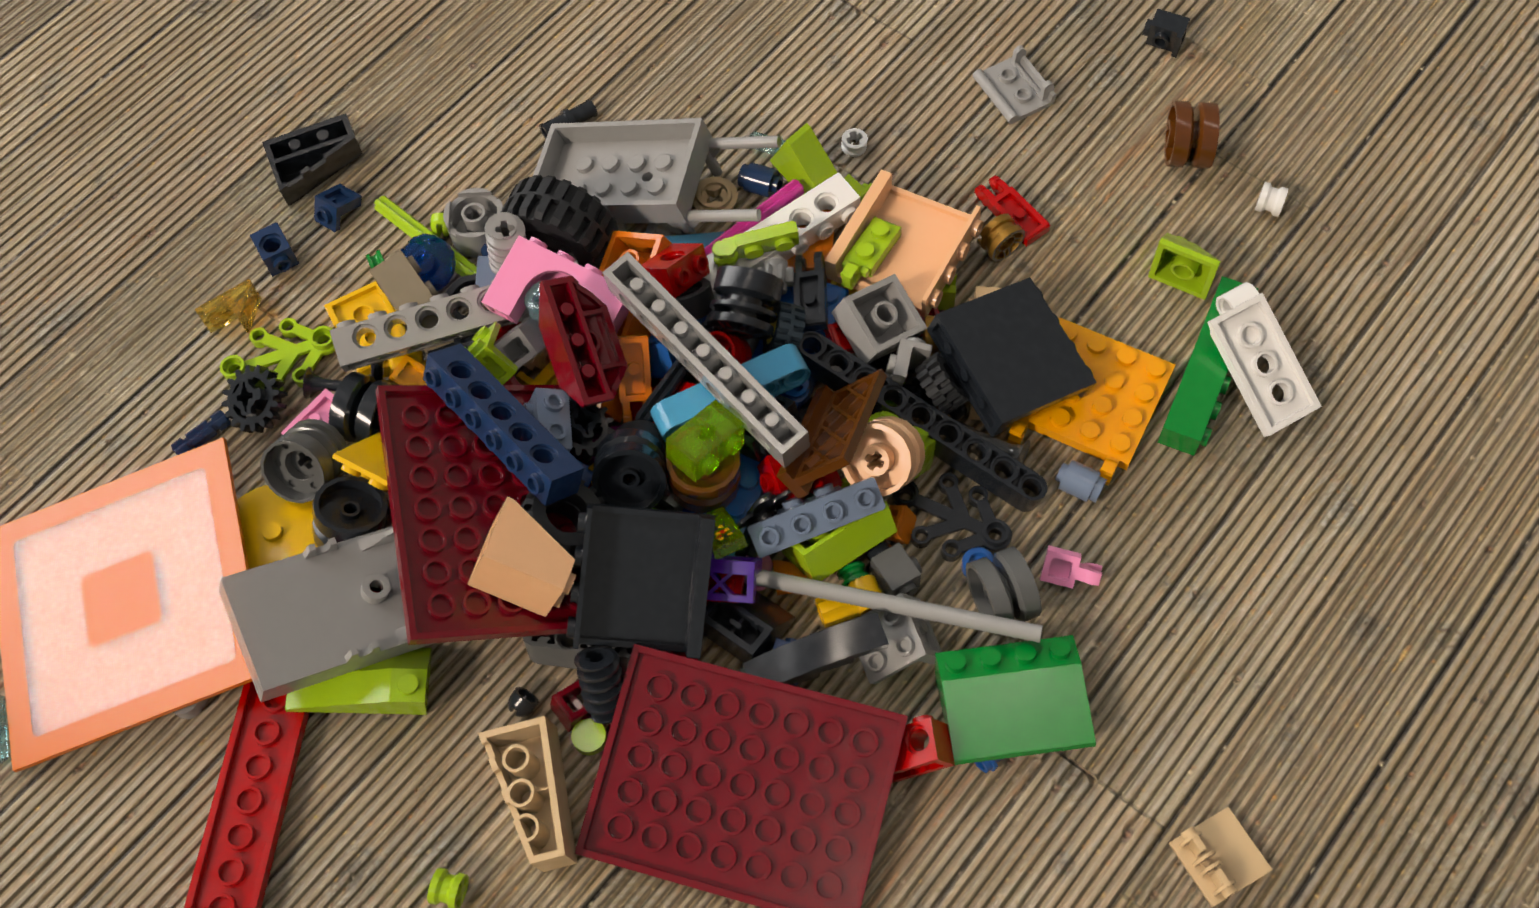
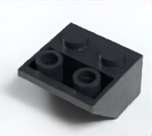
[703,583,795,663]

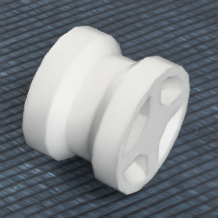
[1255,182,1289,217]

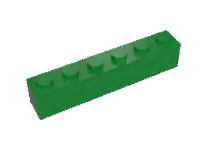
[1157,276,1259,456]

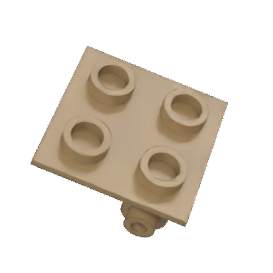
[1168,807,1273,908]

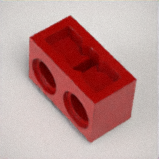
[892,715,955,783]

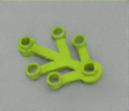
[220,318,335,391]

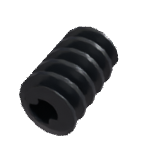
[574,646,624,724]

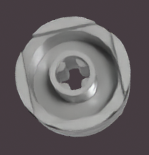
[443,188,503,258]

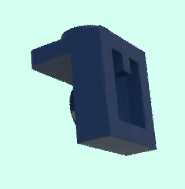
[314,184,362,232]

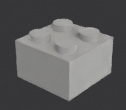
[831,274,927,364]

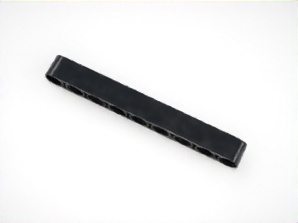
[798,331,1048,512]

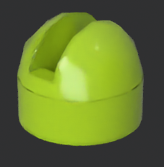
[430,213,449,237]

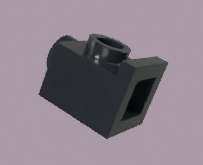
[1142,9,1190,58]

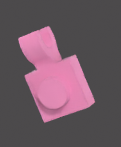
[1040,545,1102,589]

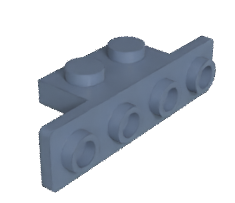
[748,477,886,558]

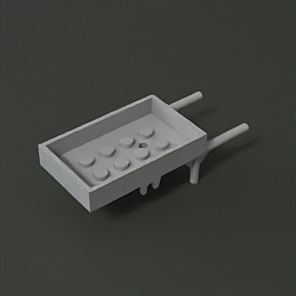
[533,118,782,235]
[218,526,433,703]

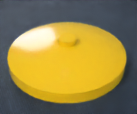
[237,485,318,569]

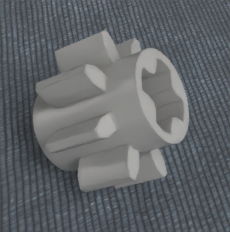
[757,258,794,295]

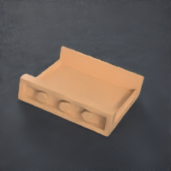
[825,169,983,317]

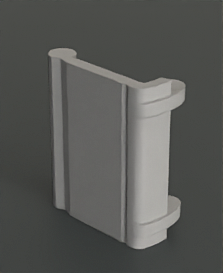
[972,45,1057,124]

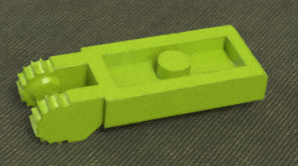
[712,220,799,267]

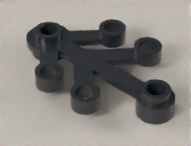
[892,473,1012,562]

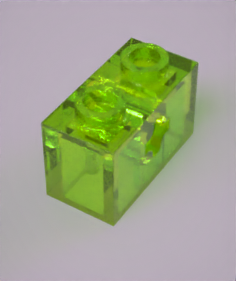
[666,399,745,482]

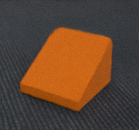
[885,505,917,545]

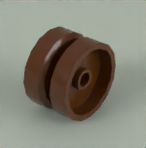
[1164,100,1220,169]
[666,427,740,513]

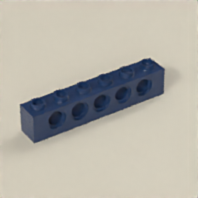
[423,344,585,506]

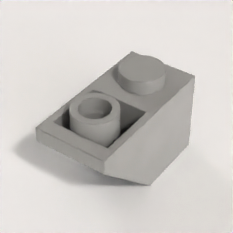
[494,310,546,368]

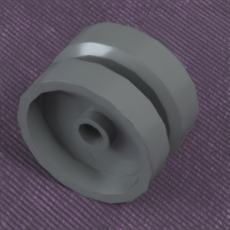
[965,546,1042,622]

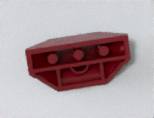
[539,275,628,407]

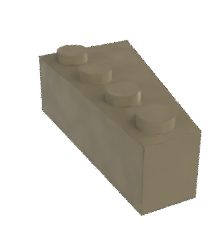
[369,250,456,355]

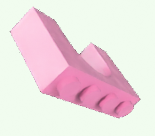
[481,236,629,334]

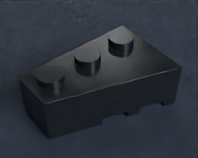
[262,113,363,206]

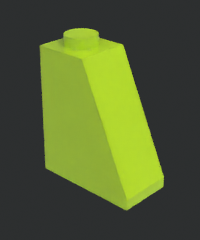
[770,123,838,194]

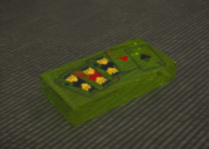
[706,506,748,559]

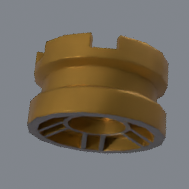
[977,214,1025,262]

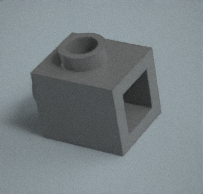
[870,543,922,596]

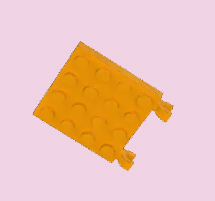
[1007,317,1176,486]

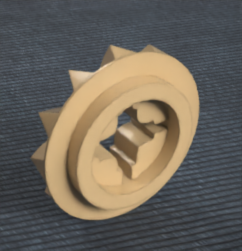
[692,177,738,210]

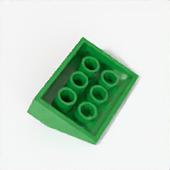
[935,635,1096,765]

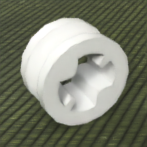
[841,128,868,157]

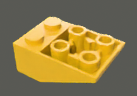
[332,432,388,491]

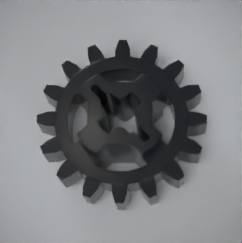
[221,365,288,433]
[569,396,616,463]

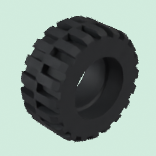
[501,175,619,269]

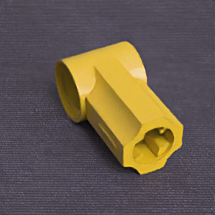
[815,575,882,628]

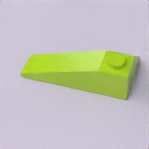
[285,648,432,715]

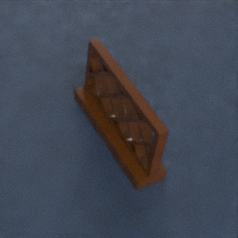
[777,369,887,499]

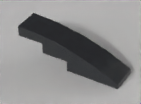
[743,612,889,685]

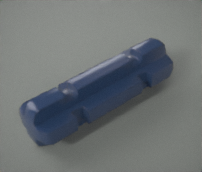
[171,410,231,455]

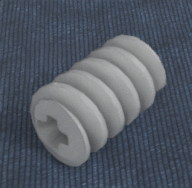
[485,212,526,275]

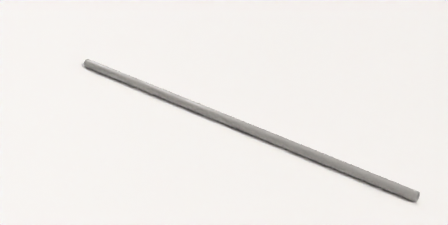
[386,494,1043,643]

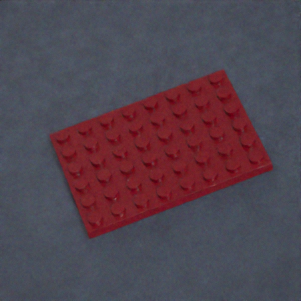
[376,385,592,645]
[574,644,908,908]

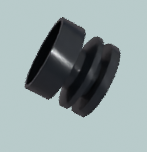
[706,265,784,339]

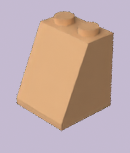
[467,497,576,617]

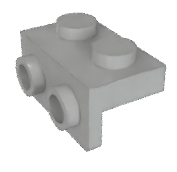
[885,337,933,386]

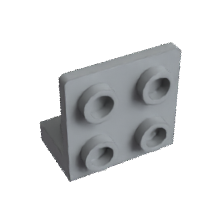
[858,593,942,684]

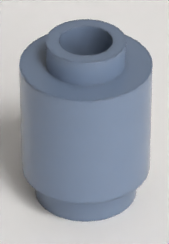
[1055,459,1107,503]

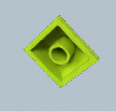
[1148,233,1221,300]

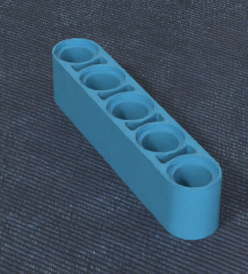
[650,344,811,443]

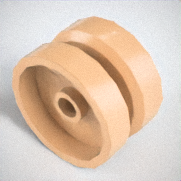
[842,416,925,496]

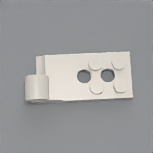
[1207,282,1322,437]

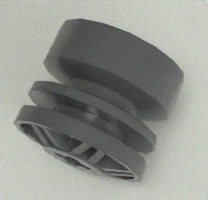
[260,419,348,503]

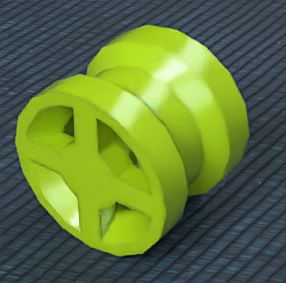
[427,867,469,908]

